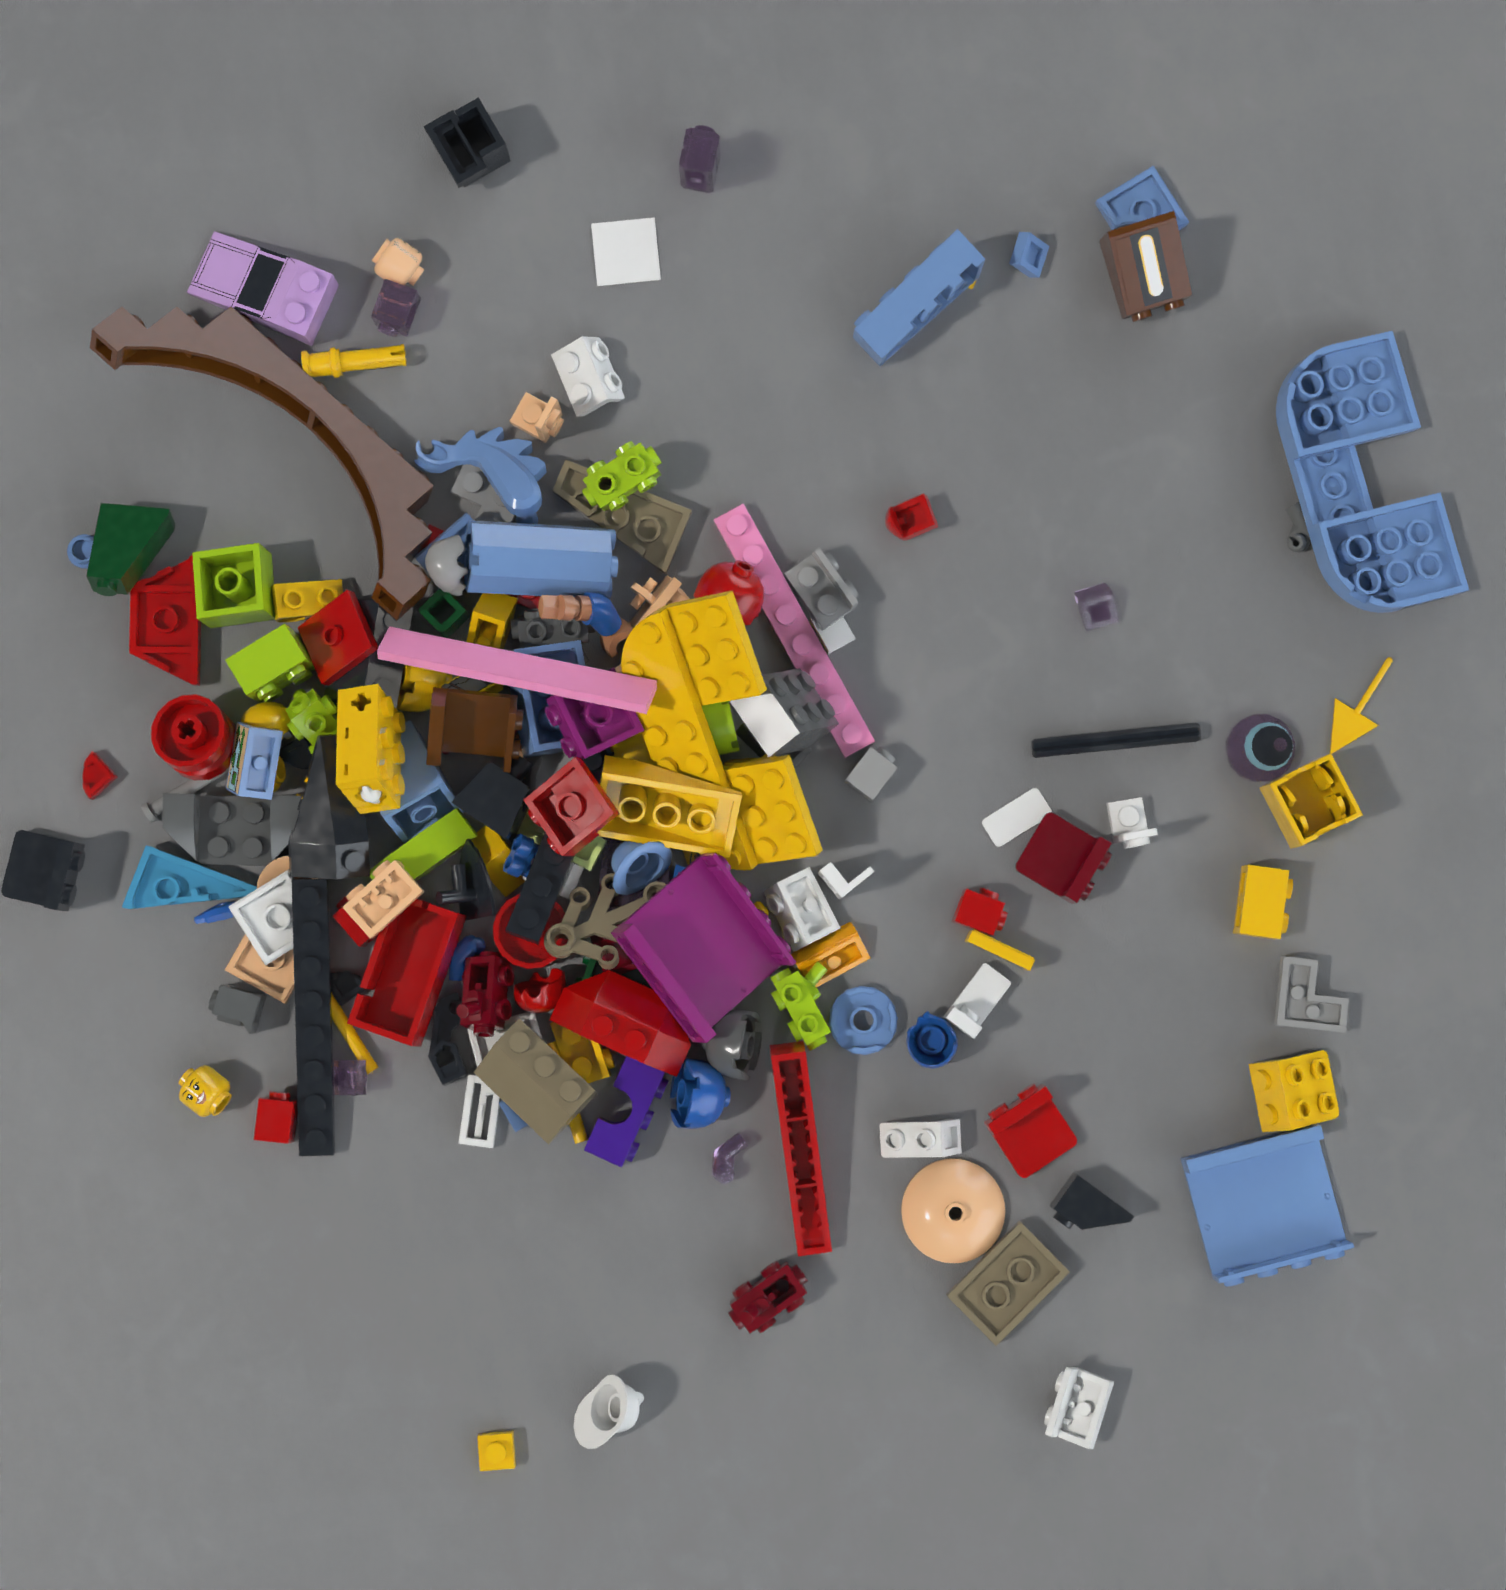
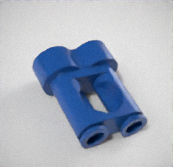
[503,834,539,878]

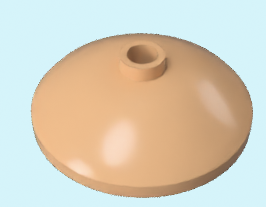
[901,1158,1005,1263]

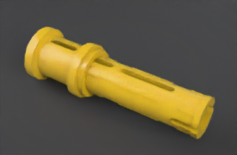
[301,344,407,378]

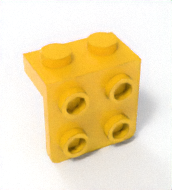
[1248,1050,1339,1132]

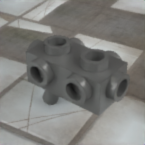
[511,608,595,664]

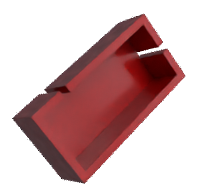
[347,898,467,1047]

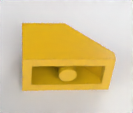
[466,593,518,649]

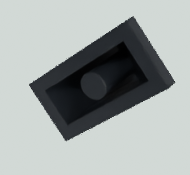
[1049,1172,1135,1230]

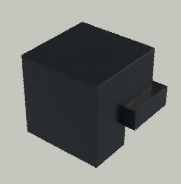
[423,97,511,188]

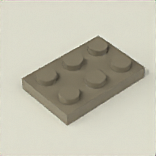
[946,1221,1070,1346]

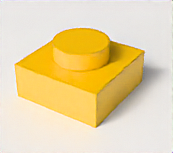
[477,1431,516,1471]

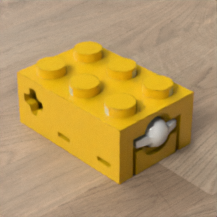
[336,684,406,814]

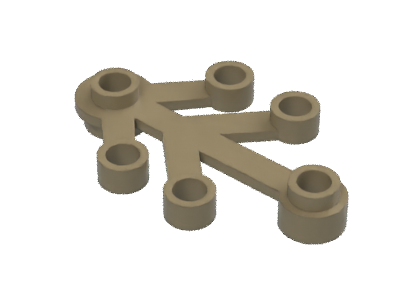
[544,873,666,969]

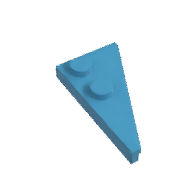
[122,845,257,909]

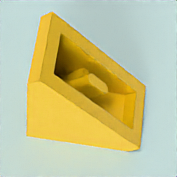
[472,825,525,897]

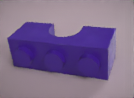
[584,1056,669,1168]

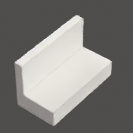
[818,862,875,899]

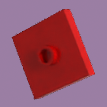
[297,590,379,686]

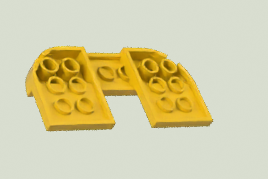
[621,591,823,871]

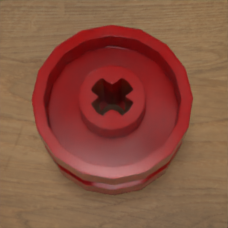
[151,694,236,781]
[493,894,568,969]

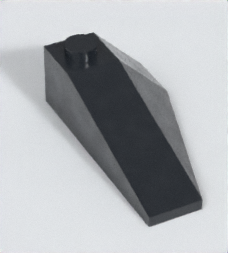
[288,734,370,880]

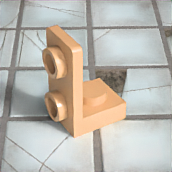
[510,392,564,443]

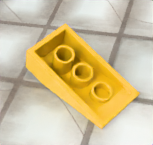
[597,755,742,858]

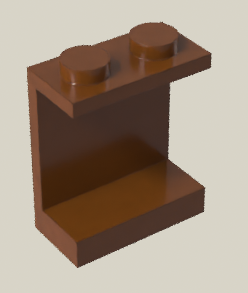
[426,687,524,773]

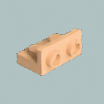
[343,860,425,939]

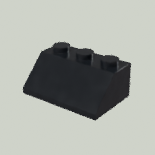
[323,599,413,709]

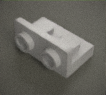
[783,547,859,631]

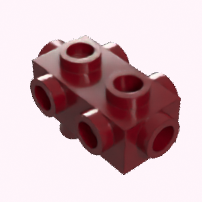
[456,951,515,1037]
[728,1260,808,1334]

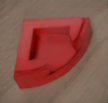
[82,751,118,800]

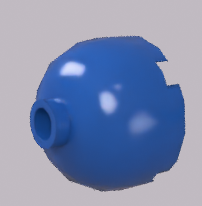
[670,1058,731,1129]

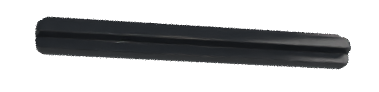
[1031,723,1201,758]

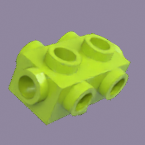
[582,441,662,512]
[285,688,337,754]
[770,961,831,1051]

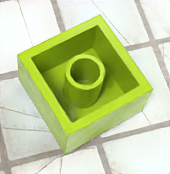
[192,543,275,628]
[225,623,315,703]

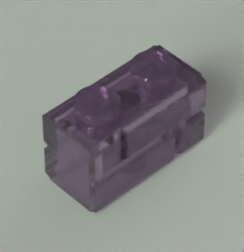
[679,125,720,194]

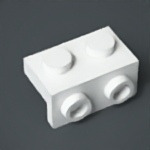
[551,336,625,417]
[1044,1367,1114,1449]

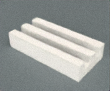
[458,1074,501,1148]

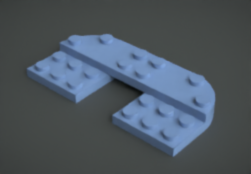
[1276,331,1469,613]

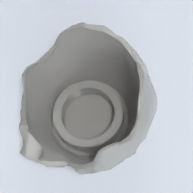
[425,535,468,596]

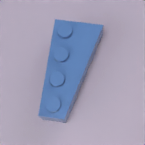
[853,229,985,366]

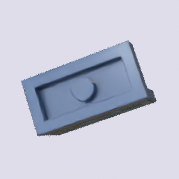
[226,722,283,800]

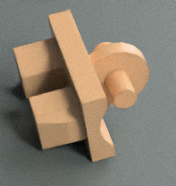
[629,575,690,627]

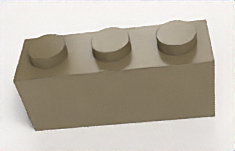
[474,1018,597,1145]

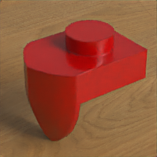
[885,493,939,541]

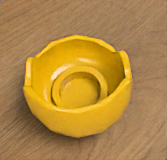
[241,701,291,739]

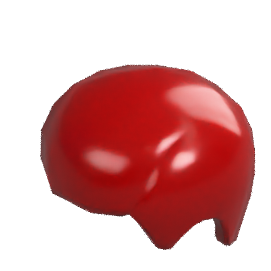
[514,968,566,1013]

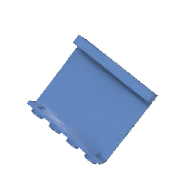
[1180,1124,1354,1287]

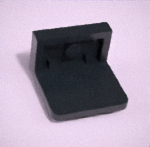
[1,830,85,911]

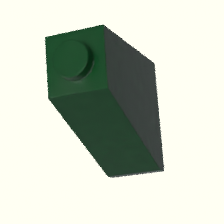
[86,503,175,596]

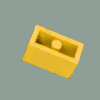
[1233,865,1293,939]

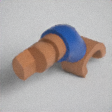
[538,592,634,658]

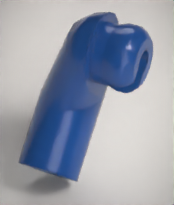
[449,935,486,981]

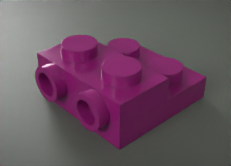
[545,667,644,760]

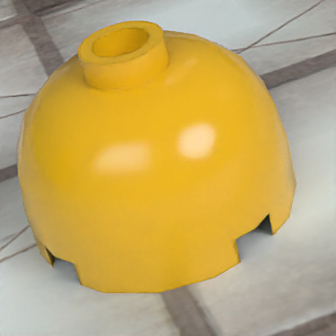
[397,665,452,712]

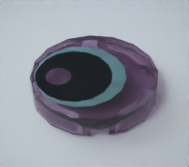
[1226,714,1295,782]

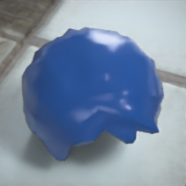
[906,1011,958,1069]

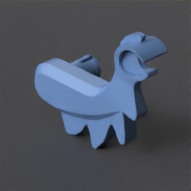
[414,427,547,524]

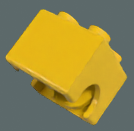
[1259,753,1363,849]

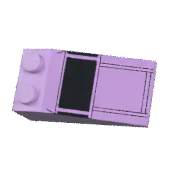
[187,231,339,346]

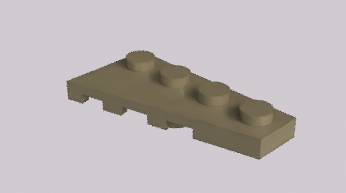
[552,459,692,575]

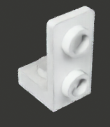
[1106,797,1158,849]
[943,963,1011,1039]
[880,1119,962,1158]

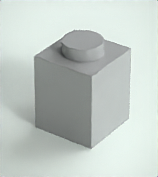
[844,747,898,802]

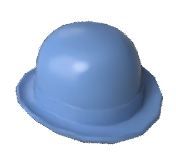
[611,841,673,895]

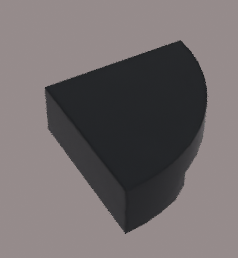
[279,737,312,769]
[331,972,367,1006]

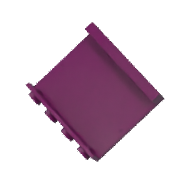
[611,853,796,1043]

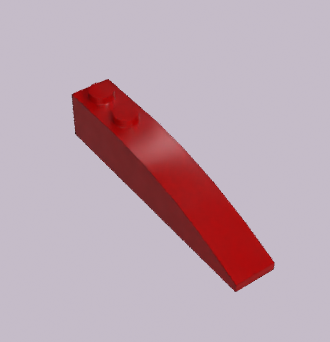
[769,1041,832,1257]

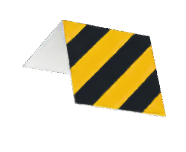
[809,617,856,655]

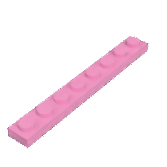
[714,503,875,759]

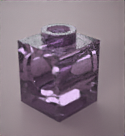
[371,279,421,337]

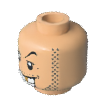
[372,237,424,289]

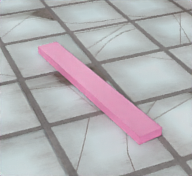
[377,626,657,714]

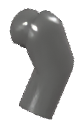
[1286,502,1311,553]

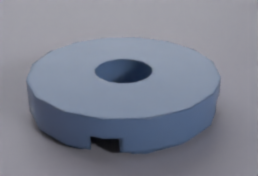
[829,986,898,1055]

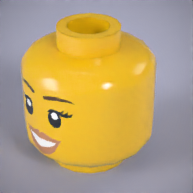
[178,1065,232,1117]

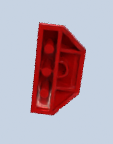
[549,970,691,1077]

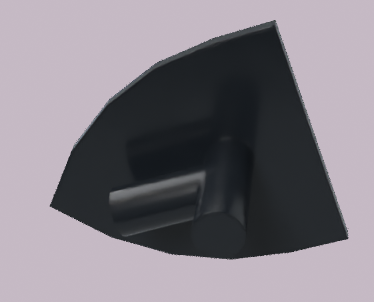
[436,839,496,921]

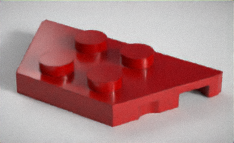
[129,555,201,686]

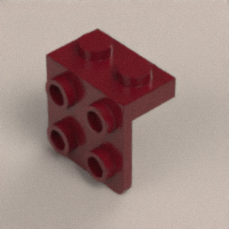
[1015,812,1112,904]

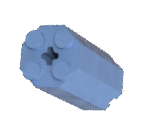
[463,520,618,598]

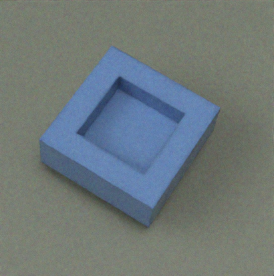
[1009,232,1050,278]

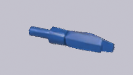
[194,901,235,924]

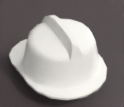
[573,1375,644,1449]

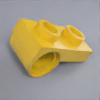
[271,579,343,623]

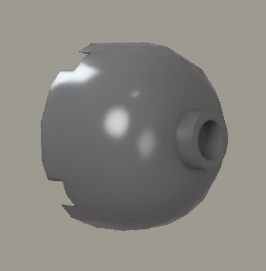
[701,1010,762,1080]

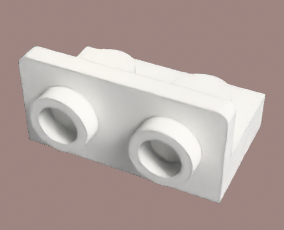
[764,867,840,951]

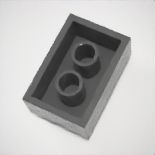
[730,669,839,758]

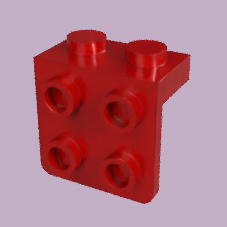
[984,1083,1077,1178]

